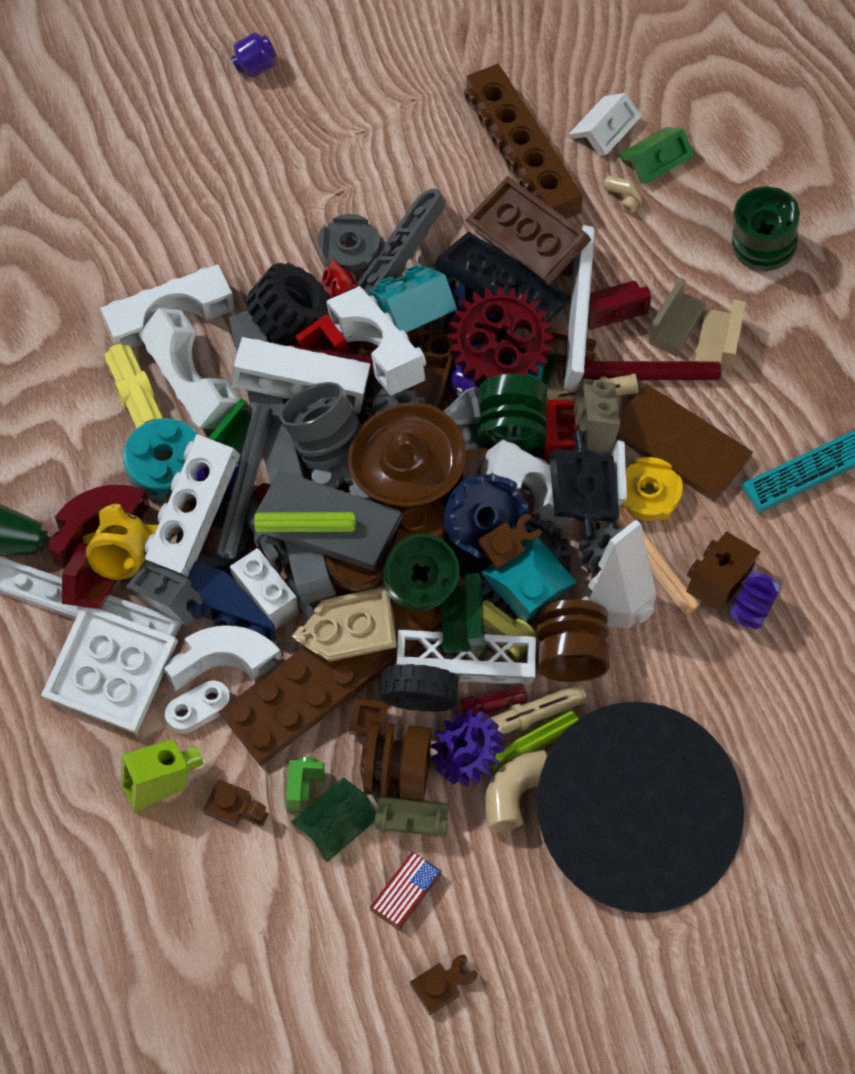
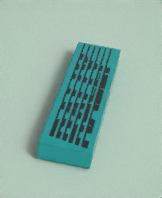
[741,430,855,514]

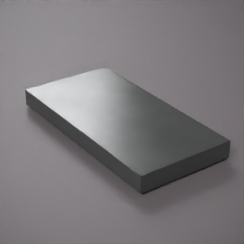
[250,471,403,572]

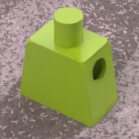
[120,739,203,813]

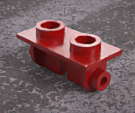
[321,258,365,299]

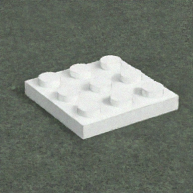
[41,607,178,735]

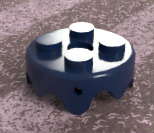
[444,474,528,559]

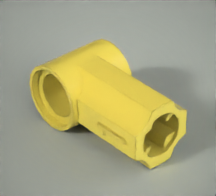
[483,599,538,663]

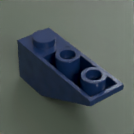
[186,562,277,642]

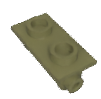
[375,796,449,837]

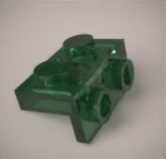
[291,777,376,862]

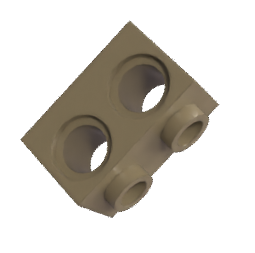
[574,378,620,455]

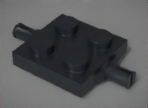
[549,430,620,541]

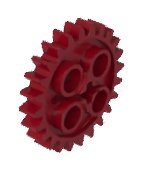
[448,286,553,385]

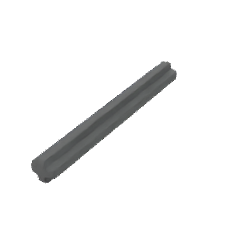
[216,404,273,559]

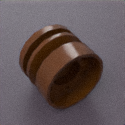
[536,599,610,682]
[360,721,432,801]

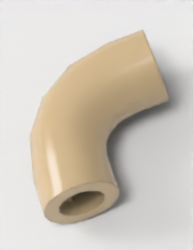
[485,750,547,832]

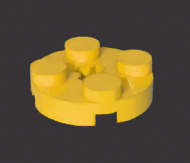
[620,457,683,521]

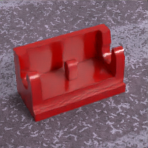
[543,398,576,465]

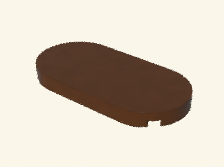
[326,500,447,592]

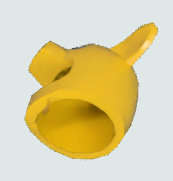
[83,504,177,580]

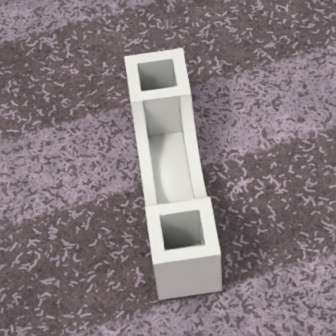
[100,264,235,349]
[326,286,426,396]
[138,308,240,429]

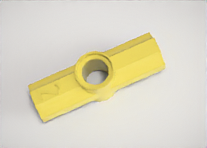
[104,343,163,429]

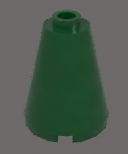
[0,504,48,556]

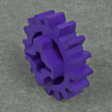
[431,709,505,787]

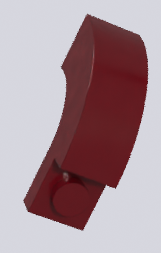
[49,485,150,569]

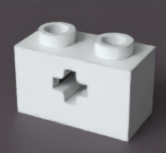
[230,548,299,630]

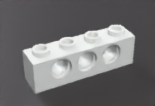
[145,434,240,577]

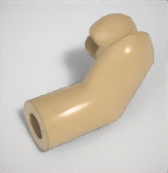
[604,175,642,213]

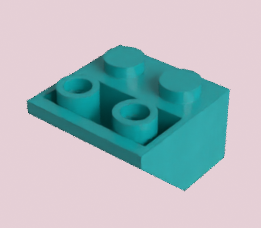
[368,265,457,333]

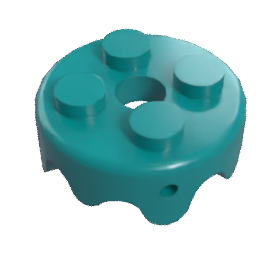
[123,418,199,503]

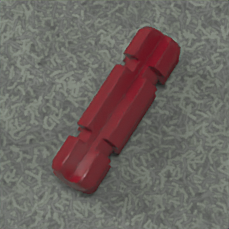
[460,683,527,717]

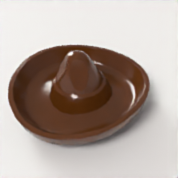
[348,402,466,508]

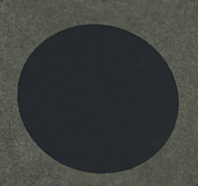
[537,702,744,913]

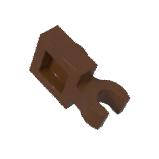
[203,779,269,827]

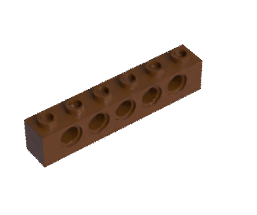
[464,63,583,219]

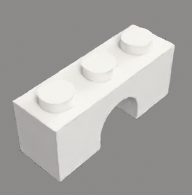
[480,440,574,529]

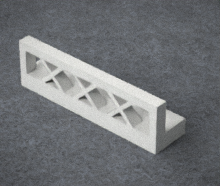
[395,630,536,686]

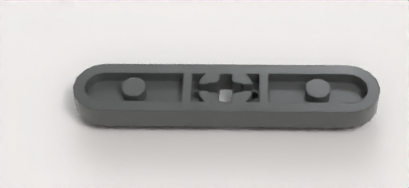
[357,188,446,296]

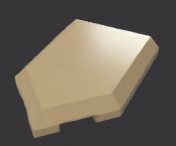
[292,587,397,662]

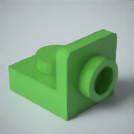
[286,757,326,813]

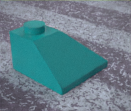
[481,532,577,623]

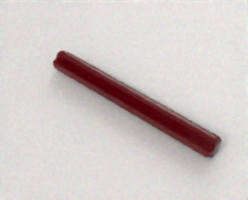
[563,361,722,380]

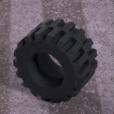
[246,262,331,346]

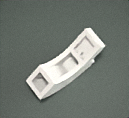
[164,626,282,691]

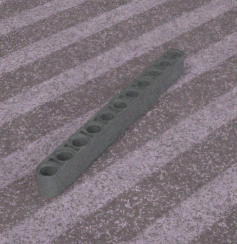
[229,310,337,606]

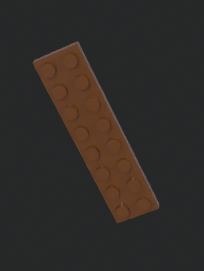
[218,567,465,767]

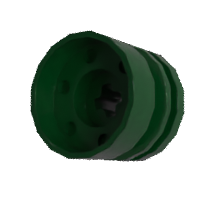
[732,186,800,271]
[477,374,548,453]
[383,534,459,612]

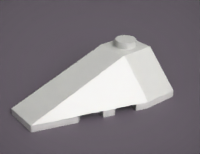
[581,520,656,628]

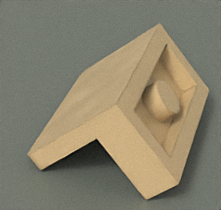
[695,299,746,371]

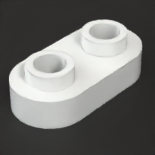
[165,680,231,734]

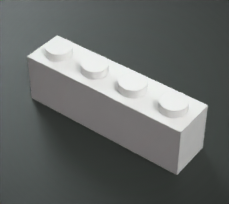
[232,337,370,414]

